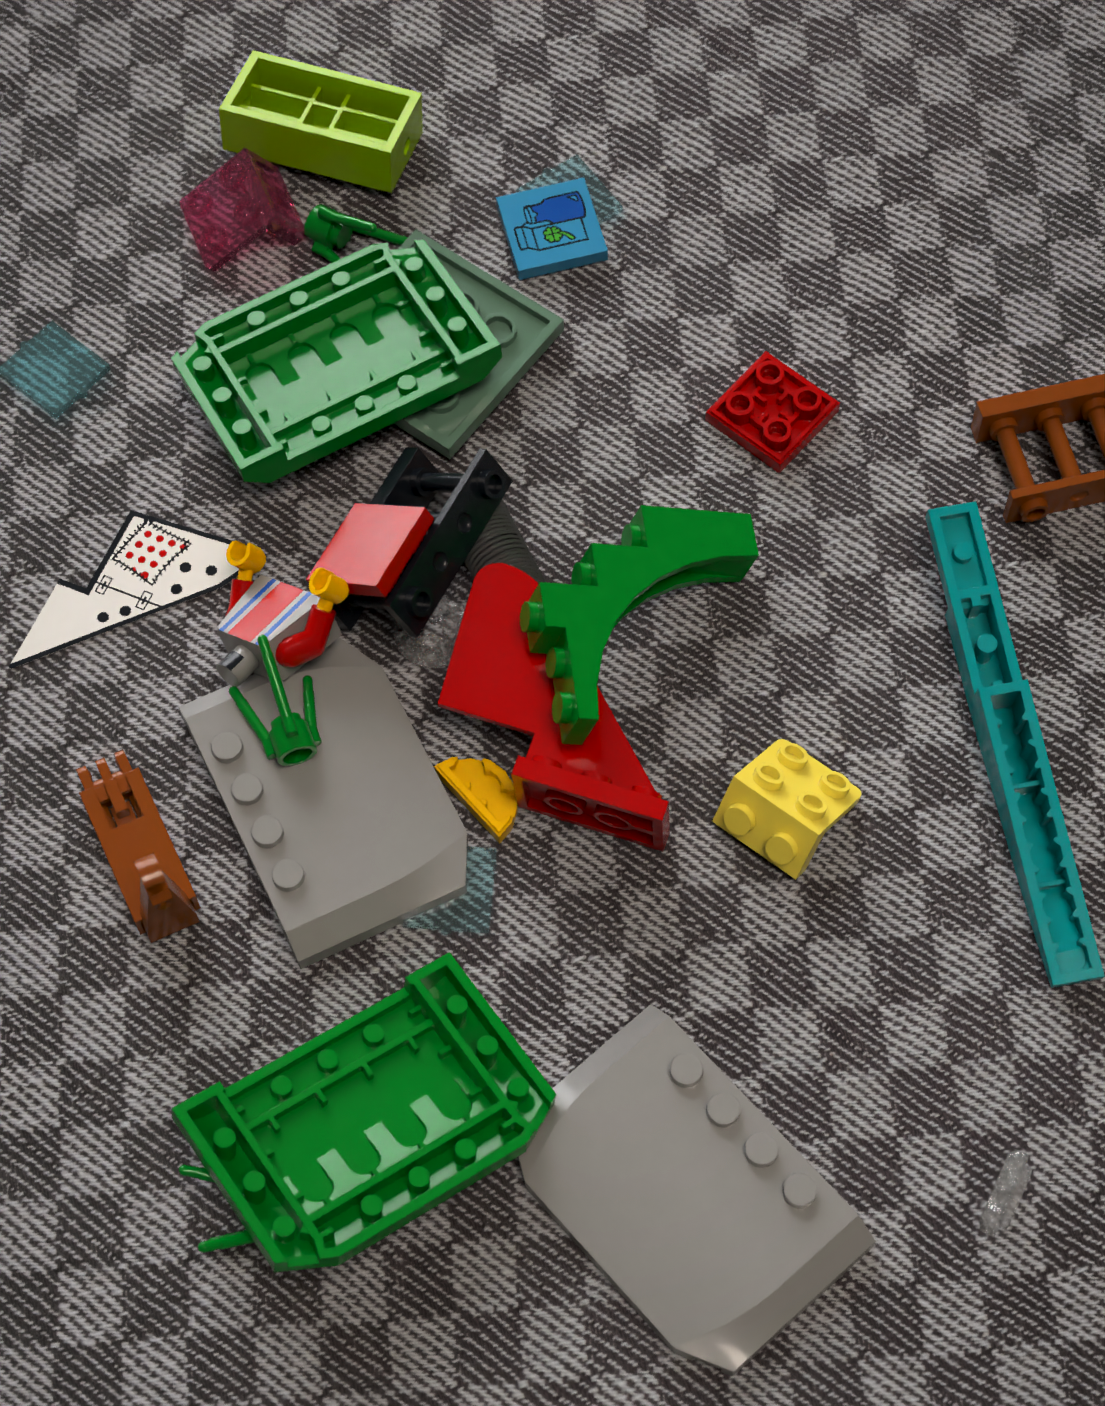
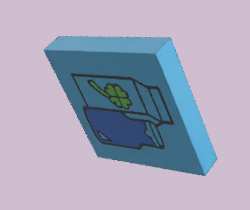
[496,177,608,280]

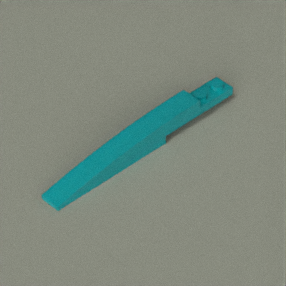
[925,501,1105,988]

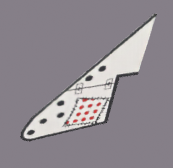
[9,510,239,669]

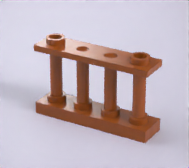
[970,374,1105,523]

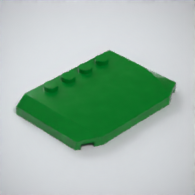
[171,239,503,483]
[171,952,556,1272]

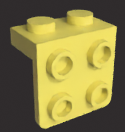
[712,739,862,880]

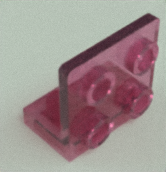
[180,148,306,272]

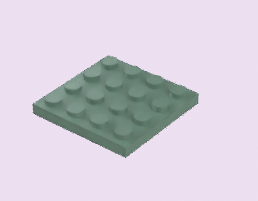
[394,229,564,459]

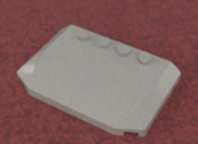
[178,638,468,969]
[518,1004,876,1377]

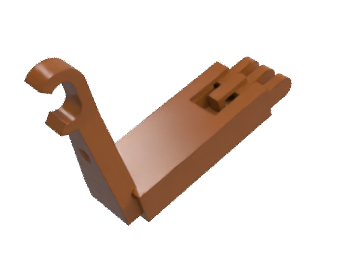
[76,749,201,943]

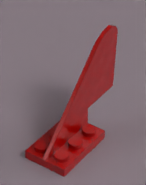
[438,563,670,852]

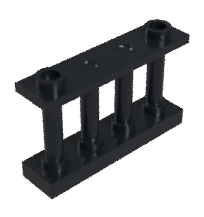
[332,447,513,637]

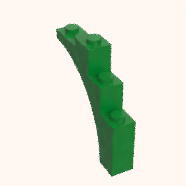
[520,505,759,745]

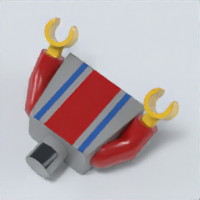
[216,540,349,687]

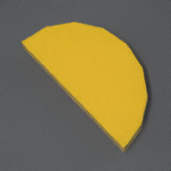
[433,757,518,844]

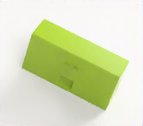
[219,50,422,193]

